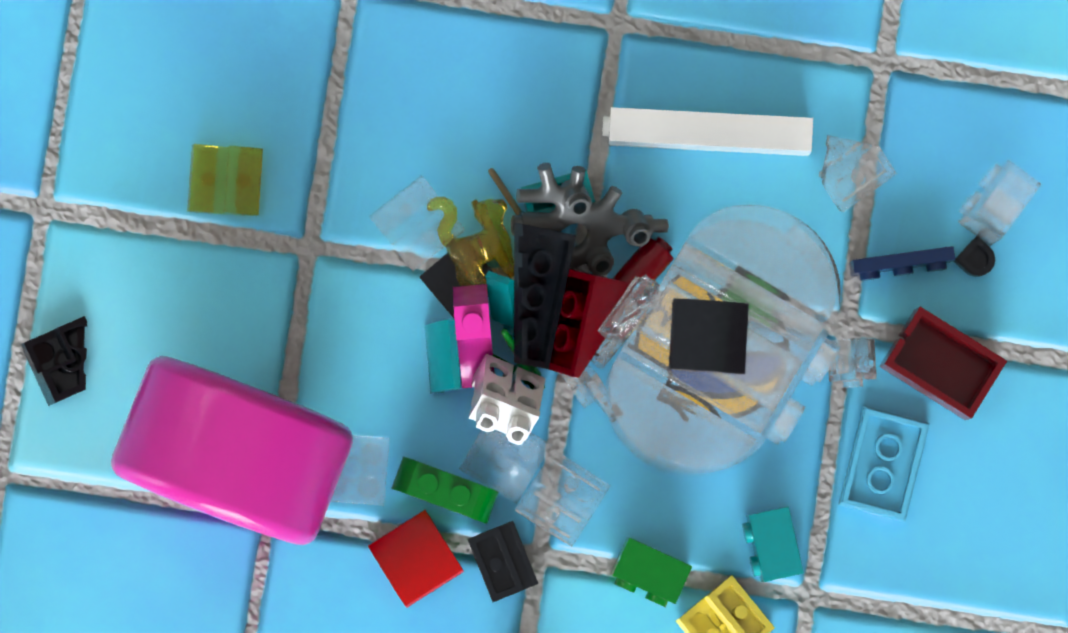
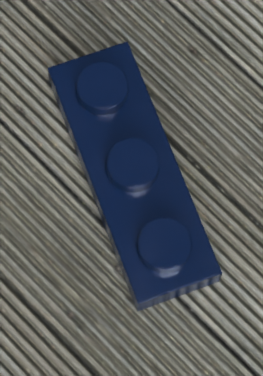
[849,246,955,281]

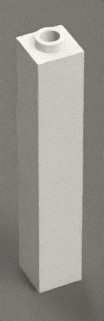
[602,107,813,156]

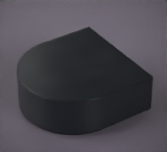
[953,236,995,277]

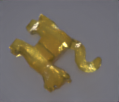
[427,197,514,286]

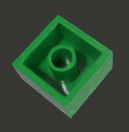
[610,538,692,607]

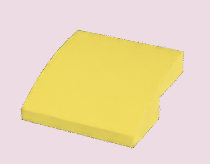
[676,575,775,633]

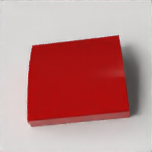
[368,510,464,608]

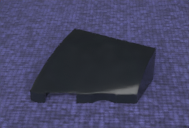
[21,316,87,406]

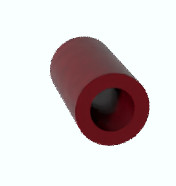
[613,236,674,310]

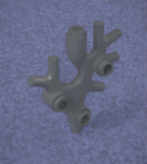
[511,163,669,276]

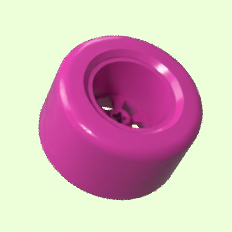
[111,356,353,545]

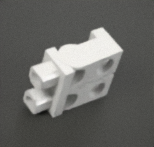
[469,354,546,445]

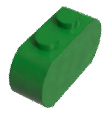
[391,456,499,524]

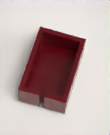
[879,306,1007,420]

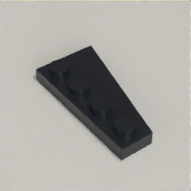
[514,223,576,369]

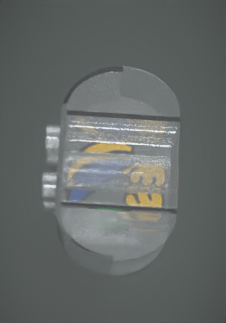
[604,205,841,476]

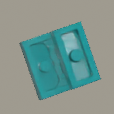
[425,319,461,394]

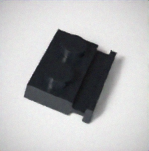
[467,521,538,602]

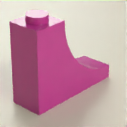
[453,284,495,388]

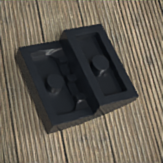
[669,298,749,375]

